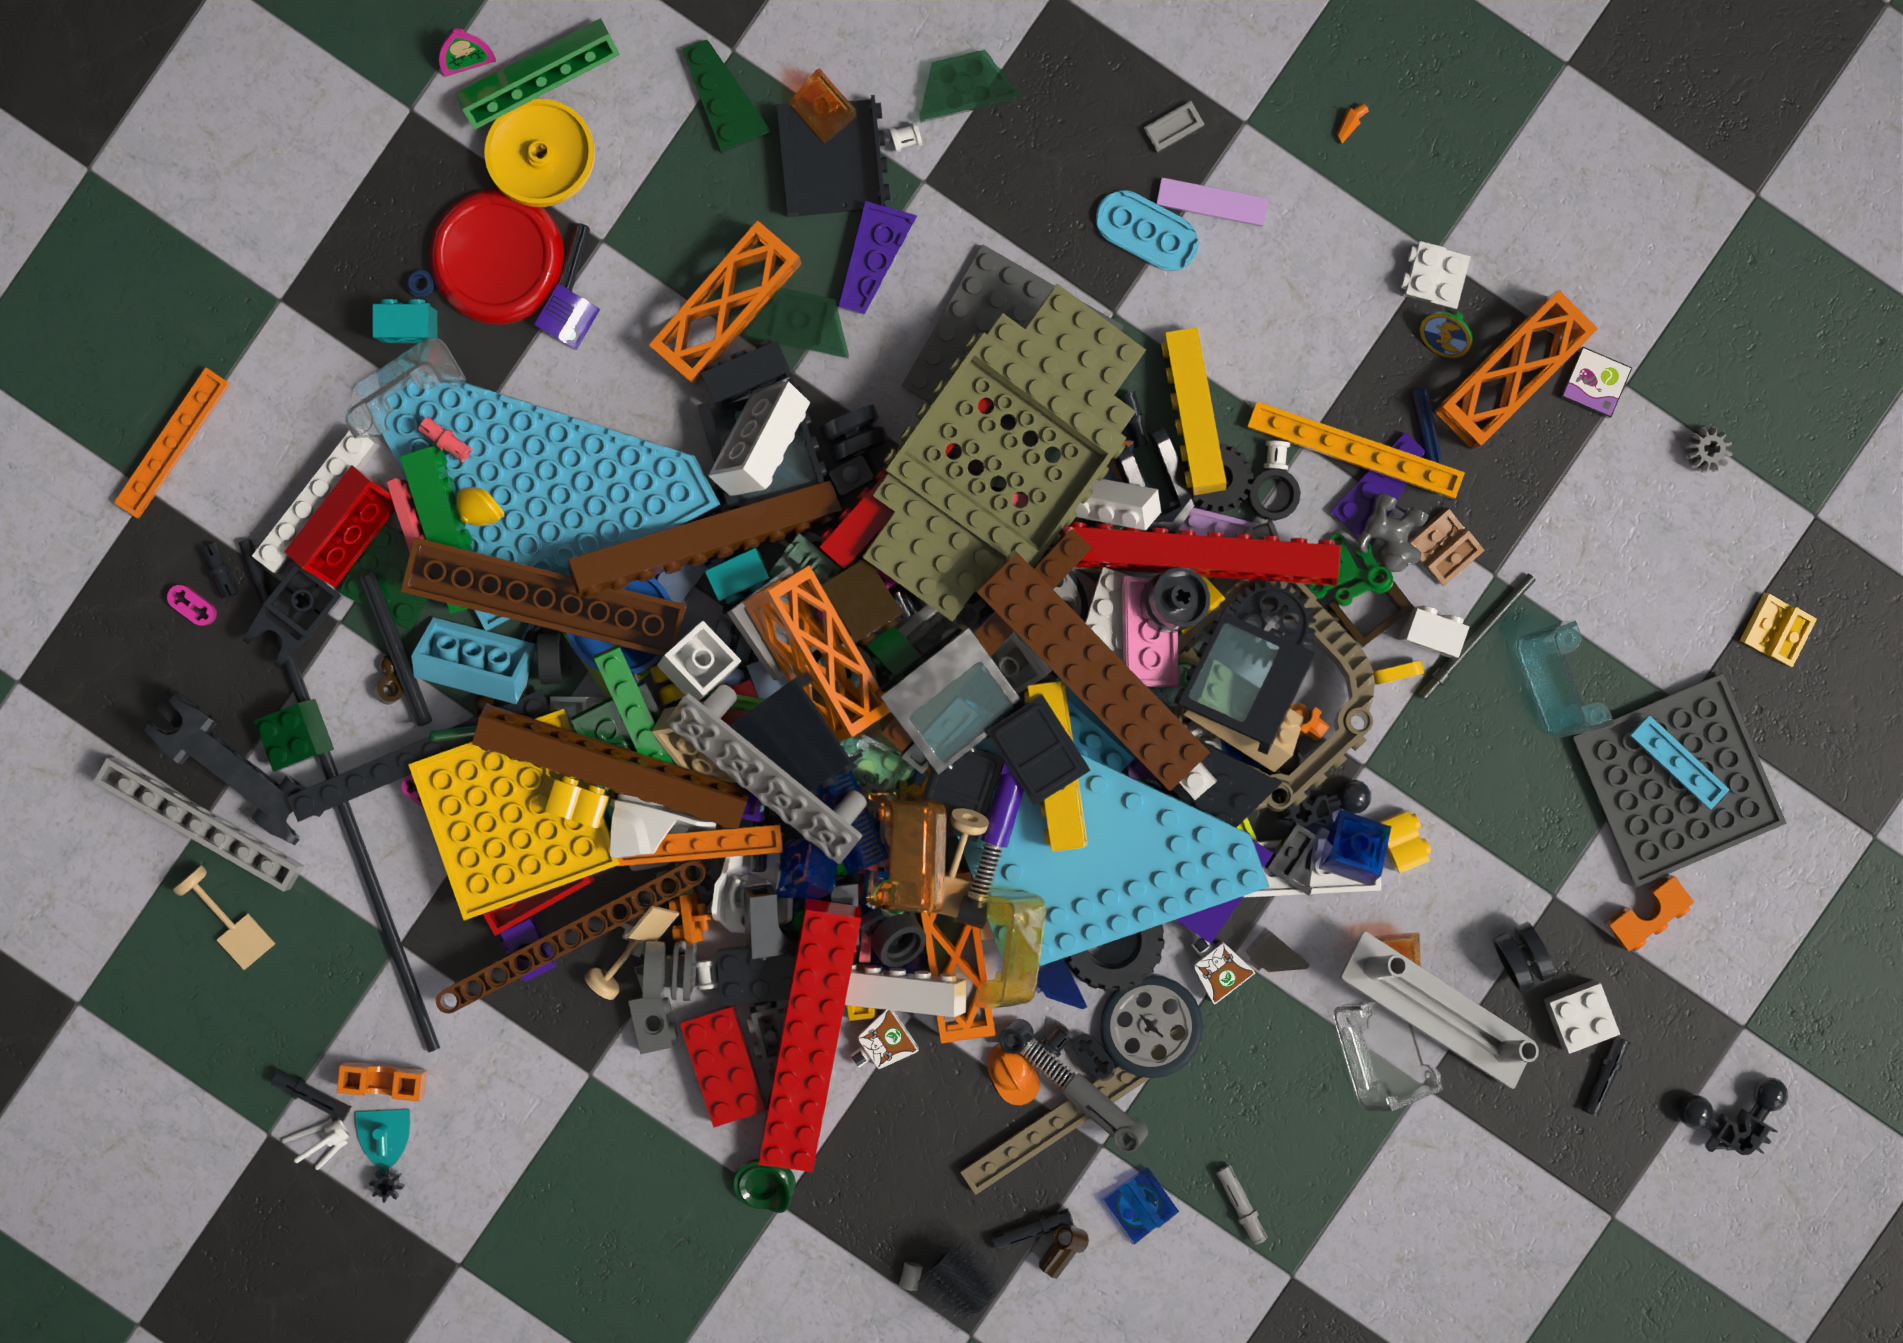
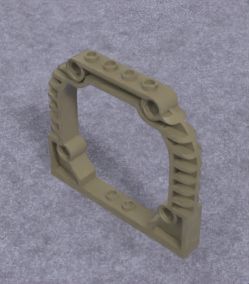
[1149,579,1375,812]

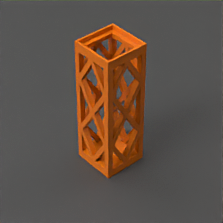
[649,220,802,386]
[1434,290,1598,449]
[743,565,891,742]
[917,868,995,1044]

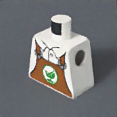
[1191,937,1255,1005]
[850,1009,919,1069]

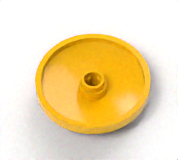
[484,99,595,207]

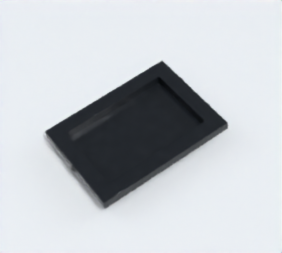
[986,695,1091,806]
[914,740,1004,842]

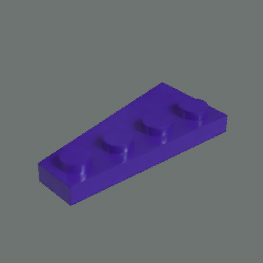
[837,201,918,315]
[1330,432,1425,547]

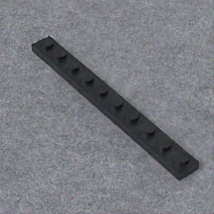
[287,689,551,822]

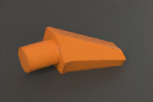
[1336,103,1369,144]

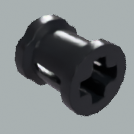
[1041,1021,1077,1058]

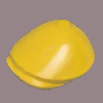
[456,487,504,526]

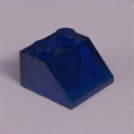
[1319,809,1391,886]
[775,836,838,900]
[1030,958,1088,1009]

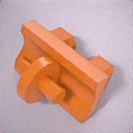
[1290,703,1330,742]
[669,892,714,944]

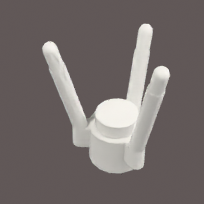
[282,1118,350,1170]

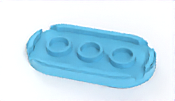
[1096,190,1199,271]

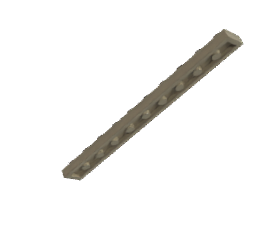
[960,1025,1202,1195]

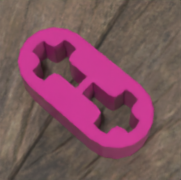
[167,585,217,626]

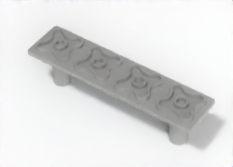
[667,685,866,864]
[1339,932,1539,1089]

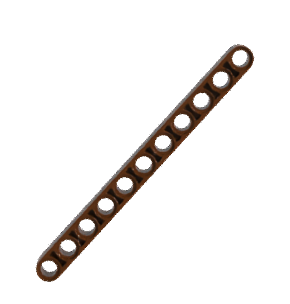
[436,860,707,1014]

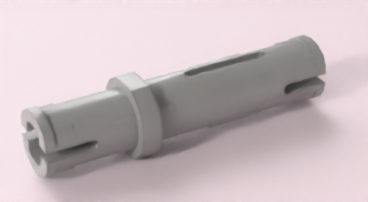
[1215,1164,1268,1245]

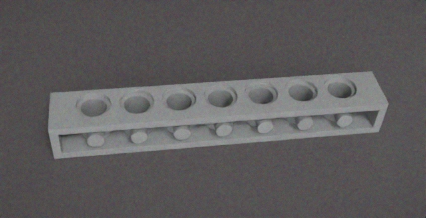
[93,757,304,892]

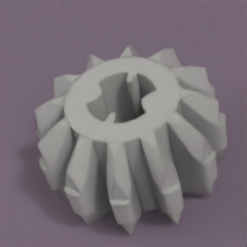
[1685,427,1733,473]

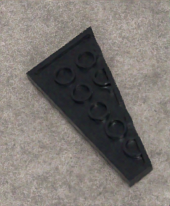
[1173,738,1283,828]

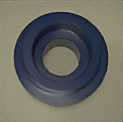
[407,270,435,298]

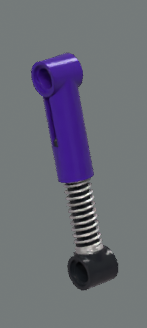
[956,760,1024,930]

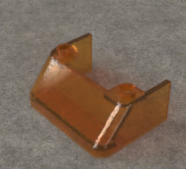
[866,792,946,913]

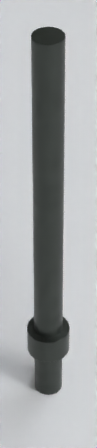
[1419,573,1536,701]

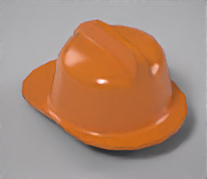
[987,1044,1040,1105]

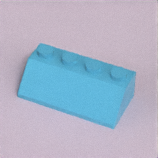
[411,617,535,704]

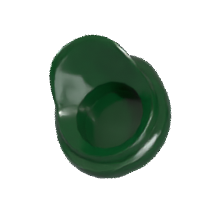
[733,1159,796,1213]

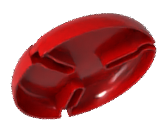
[429,189,565,325]

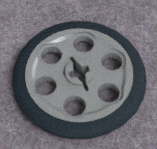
[1100,975,1203,1078]

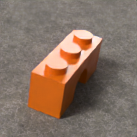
[1604,874,1694,951]
[337,1061,427,1102]

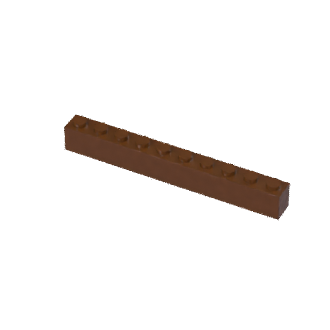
[568,480,842,598]
[882,529,1092,752]
[472,704,750,829]

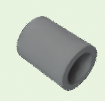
[899,1262,923,1291]

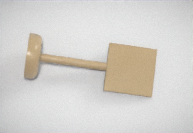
[920,808,989,918]
[173,865,275,970]
[584,906,679,1000]

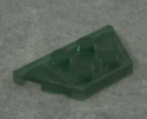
[919,50,1022,123]
[746,288,849,359]

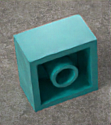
[373,299,437,343]
[705,548,772,605]

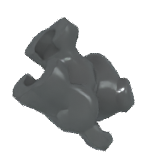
[1356,493,1429,572]

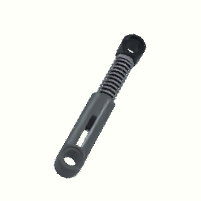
[999,1018,1148,1154]

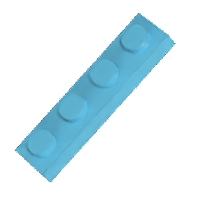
[1629,715,1730,810]

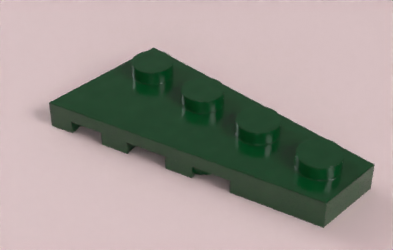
[682,39,772,153]

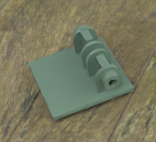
[769,534,842,587]

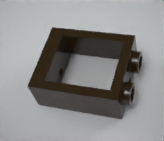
[1326,564,1415,648]

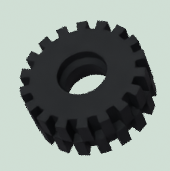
[1183,443,1253,513]

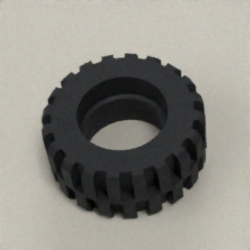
[1064,924,1165,992]

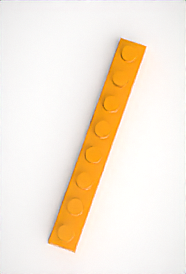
[1248,401,1465,500]

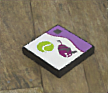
[1560,346,1632,418]

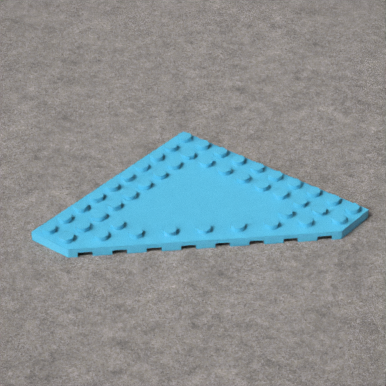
[359,364,720,631]
[954,699,1269,977]

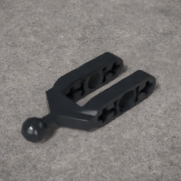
[1113,428,1194,534]

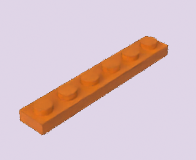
[114,367,231,518]
[617,825,783,866]

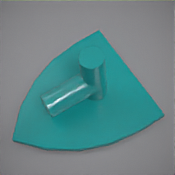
[355,1109,411,1173]

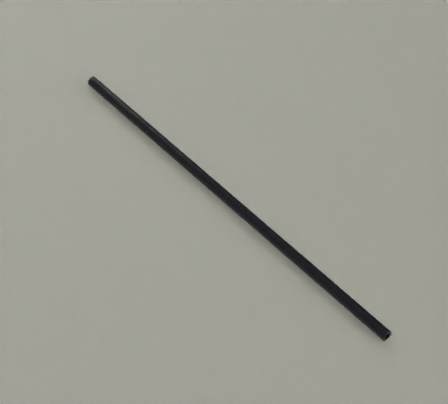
[238,539,441,1053]

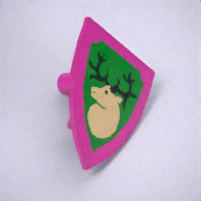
[438,28,496,77]

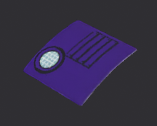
[535,284,600,350]

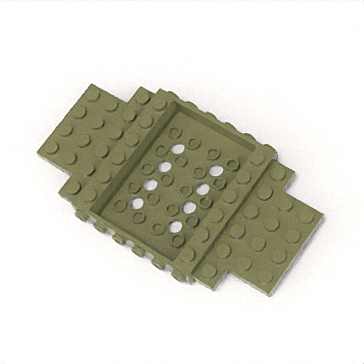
[862,284,1146,622]

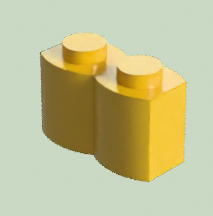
[545,776,610,828]
[1376,810,1432,873]

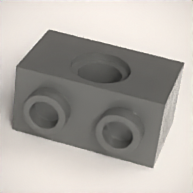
[628,994,678,1055]

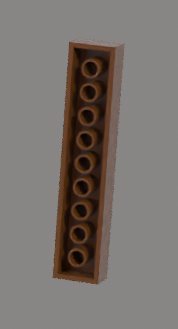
[401,537,687,656]
[974,550,1210,791]

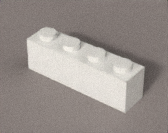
[1075,479,1161,530]

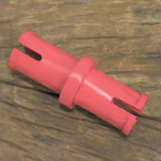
[418,417,473,463]

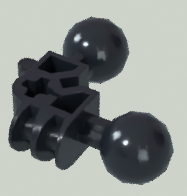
[1271,746,1372,832]
[1679,1077,1789,1155]

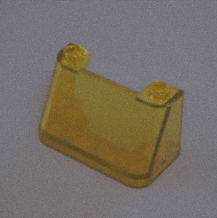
[975,888,1046,1009]

